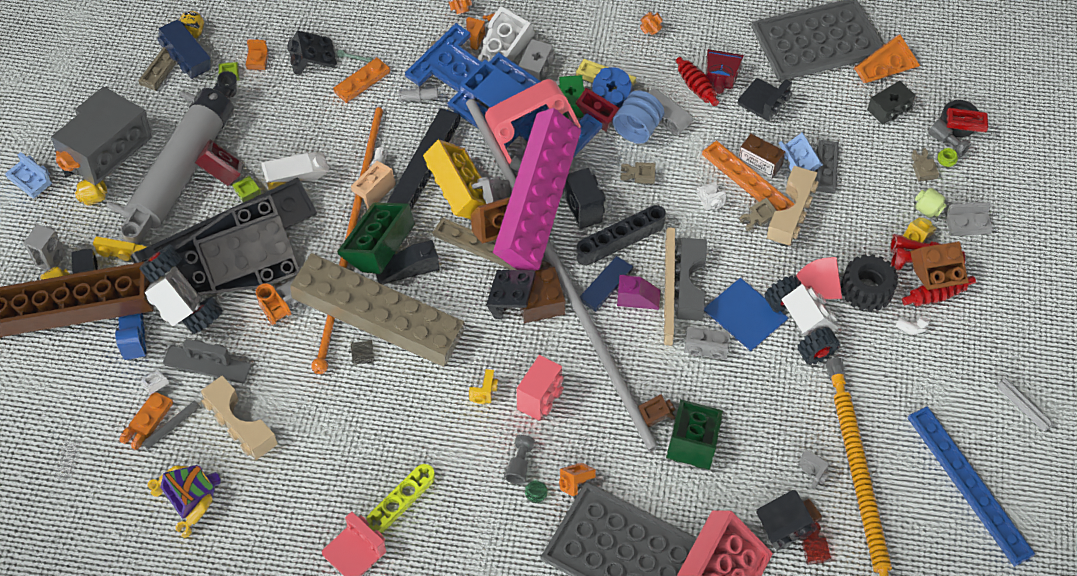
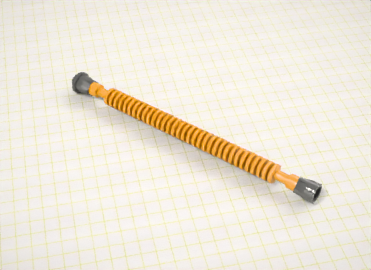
[825,357,892,576]

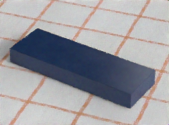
[580,256,633,312]

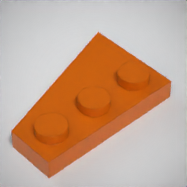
[854,34,920,83]

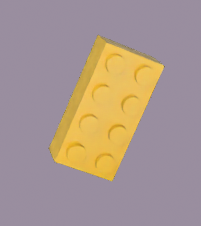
[423,139,486,220]

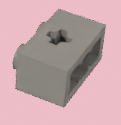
[518,39,555,81]

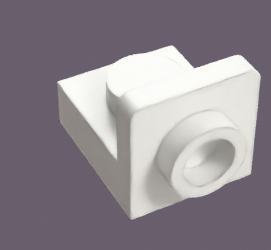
[696,182,726,211]

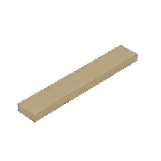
[664,228,675,346]

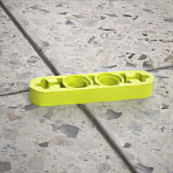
[366,464,435,534]

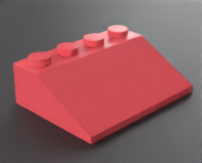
[677,511,773,576]

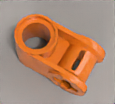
[256,283,292,326]

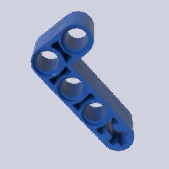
[115,313,147,360]

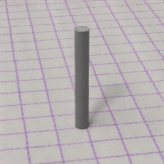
[142,400,200,450]

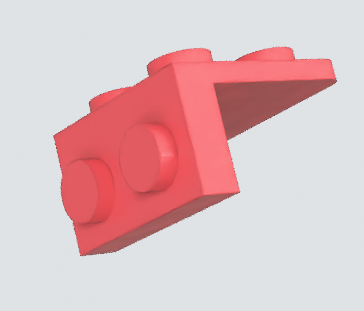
[322,511,386,576]

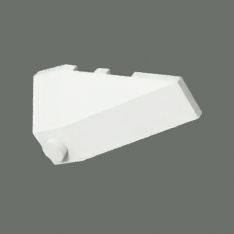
[478,6,535,62]

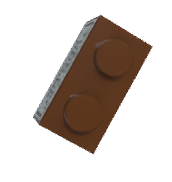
[739,134,786,179]

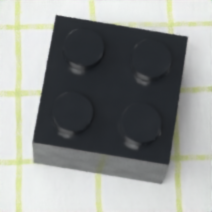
[565,168,606,229]

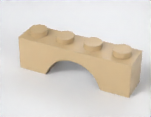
[767,166,819,246]
[201,376,278,460]

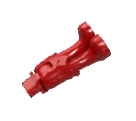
[890,234,965,271]

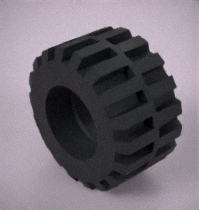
[841,254,898,312]

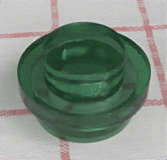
[525,481,548,503]

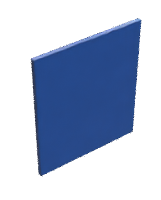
[704,278,788,351]

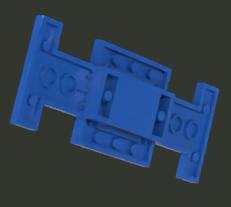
[405,23,602,158]

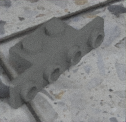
[163,339,251,384]

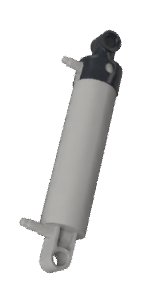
[106,71,237,245]

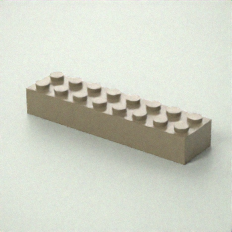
[290,253,464,367]

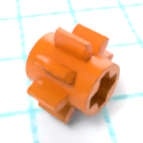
[449,0,472,14]
[640,12,663,35]

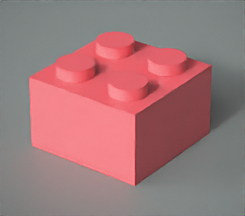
[517,355,564,421]

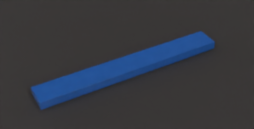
[908,406,1035,567]

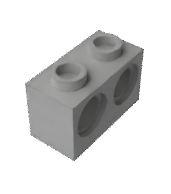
[23,224,66,271]

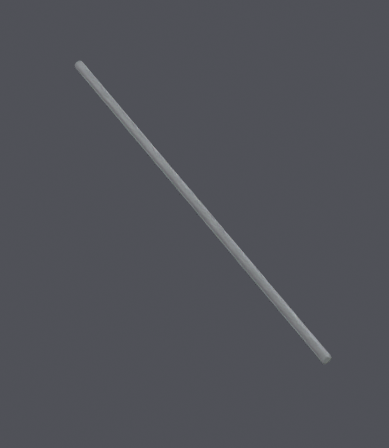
[466,99,659,452]

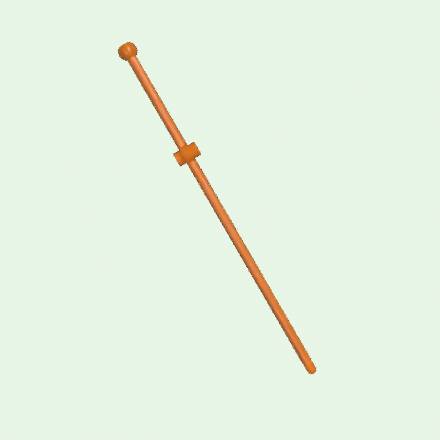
[311,107,383,374]

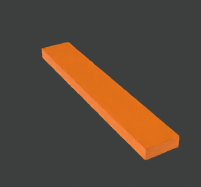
[702,140,795,211]

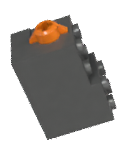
[51,86,152,186]

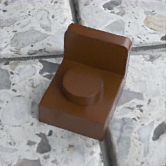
[638,394,676,427]

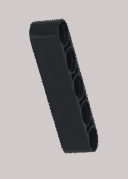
[576,205,666,266]

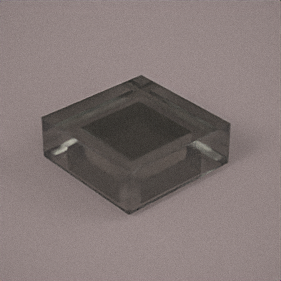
[351,340,375,365]

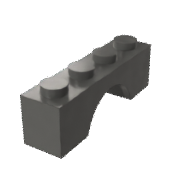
[674,237,707,321]

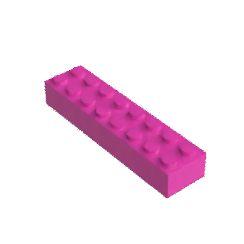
[493,108,581,270]

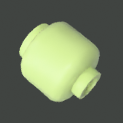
[915,188,947,218]

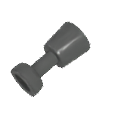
[928,119,972,157]
[504,435,535,485]

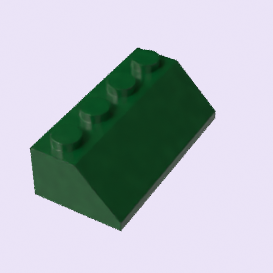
[337,202,415,274]

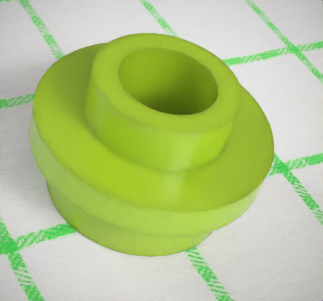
[937,148,958,167]

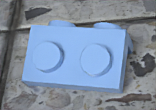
[778,133,823,171]
[5,152,52,199]

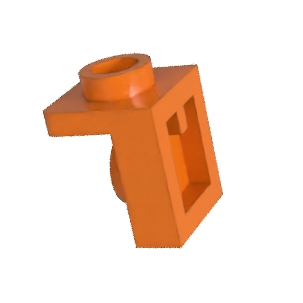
[466,17,486,50]
[245,39,269,70]
[559,463,596,496]

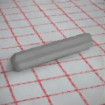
[997,378,1053,431]

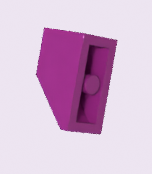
[617,275,661,310]

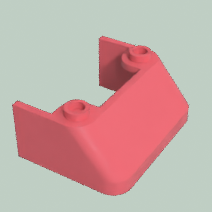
[485,79,581,165]

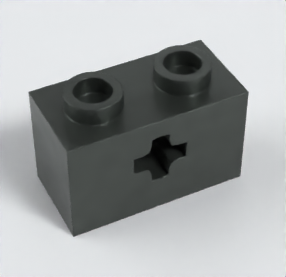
[867,81,916,125]

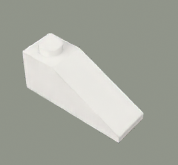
[261,152,329,183]

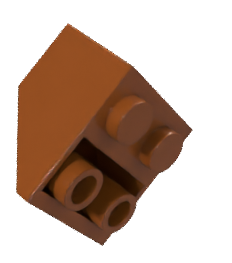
[910,241,969,290]

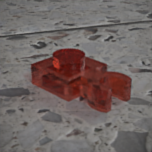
[802,522,831,565]

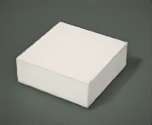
[140,370,169,395]

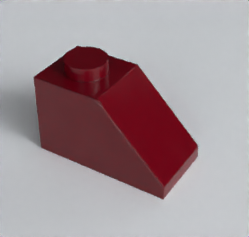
[576,88,619,132]

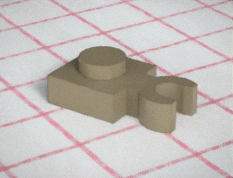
[911,148,939,182]
[621,162,655,184]
[739,197,776,231]

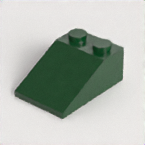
[666,399,723,470]

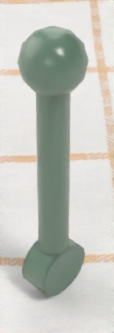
[337,50,374,63]

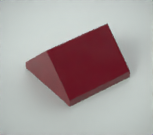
[195,139,243,186]

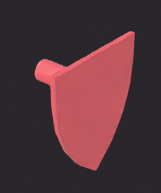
[796,257,842,299]

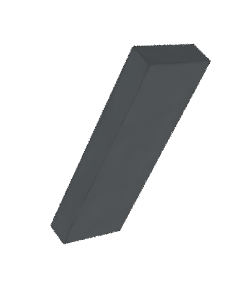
[816,140,839,193]

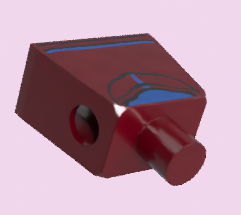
[705,49,744,94]

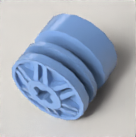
[612,90,665,144]

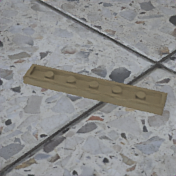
[432,217,551,271]

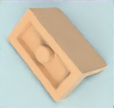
[351,161,396,209]

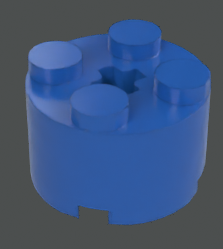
[592,67,634,108]

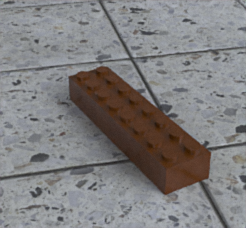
[0,262,154,337]

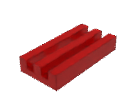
[946,108,988,133]

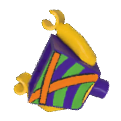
[148,465,221,538]

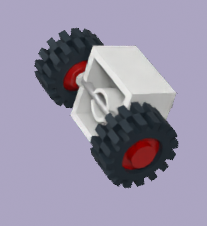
[139,245,224,334]
[764,275,840,365]

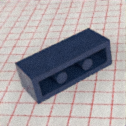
[158,19,211,79]

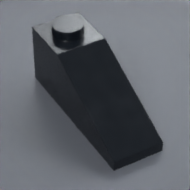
[376,240,439,284]

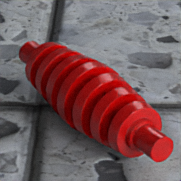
[675,57,719,107]
[902,275,976,306]

